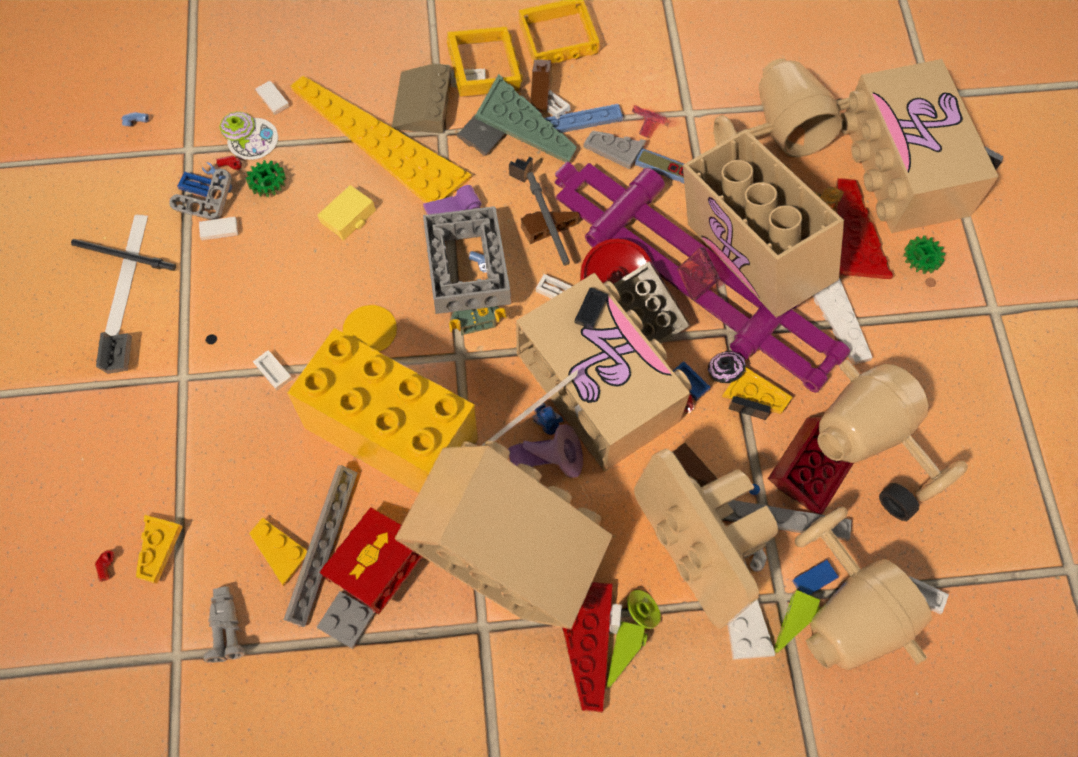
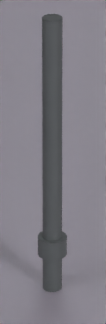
[527,172,570,266]

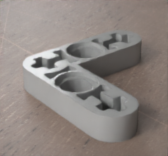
[169,169,232,220]

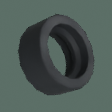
[879,483,919,521]

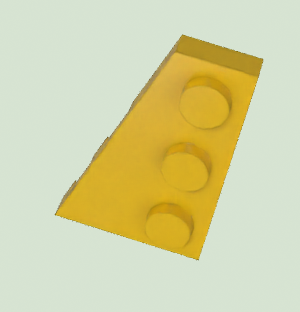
[722,368,792,414]
[136,515,182,584]
[249,517,307,586]

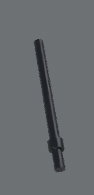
[71,239,176,271]

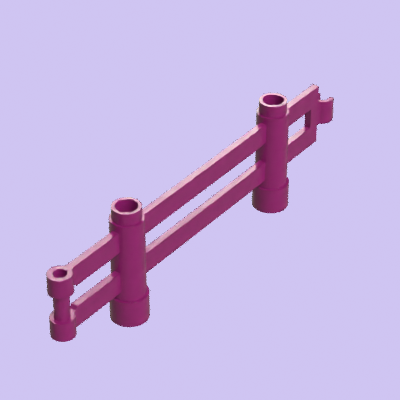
[555,162,850,393]

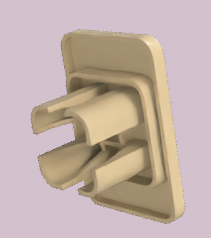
[634,449,778,628]

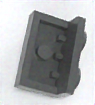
[96,332,132,374]

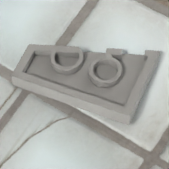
[583,131,646,169]

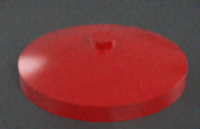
[580,238,651,284]

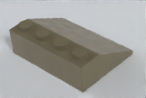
[392,63,451,134]
[613,261,691,344]

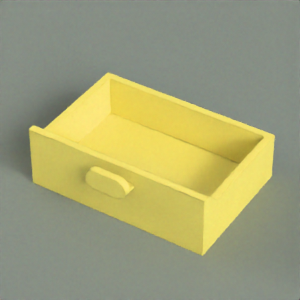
[317,185,376,241]

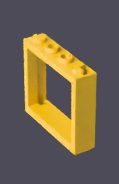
[518,0,600,64]
[447,26,523,97]

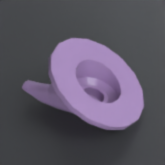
[523,424,583,478]

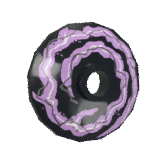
[708,351,746,383]

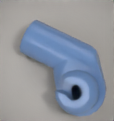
[121,112,149,127]
[469,251,487,273]

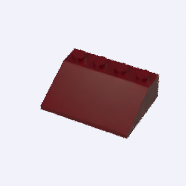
[768,417,854,515]

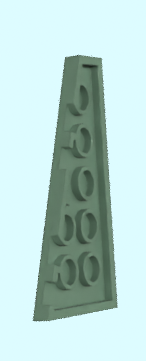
[475,74,577,163]

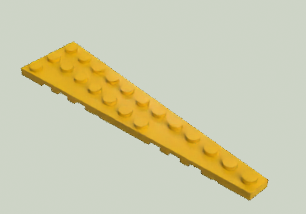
[290,76,472,203]

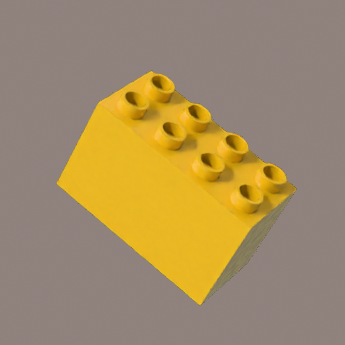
[287,328,478,493]

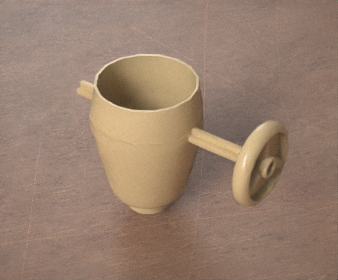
[713,59,850,157]
[818,359,968,502]
[795,506,932,670]

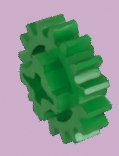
[246,160,286,197]
[903,235,946,274]

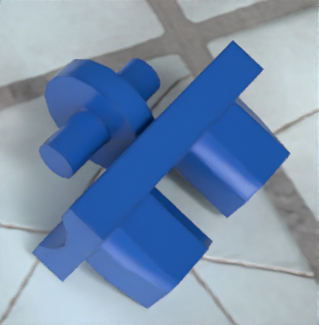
[532,402,563,435]

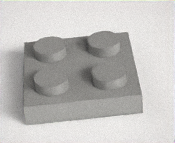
[317,591,375,649]

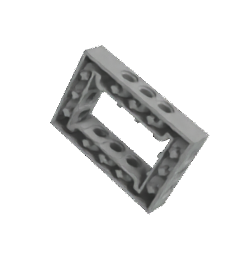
[423,206,511,314]

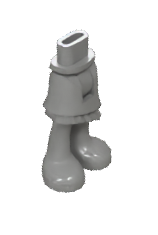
[204,586,245,663]

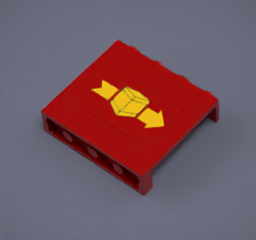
[319,507,423,615]

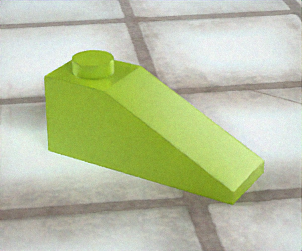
[774,590,821,654]
[606,621,647,688]

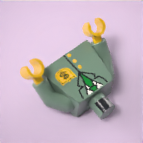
[449,306,507,336]

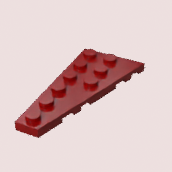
[836,178,893,280]
[562,582,613,713]

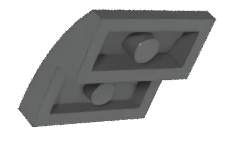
[456,114,505,157]

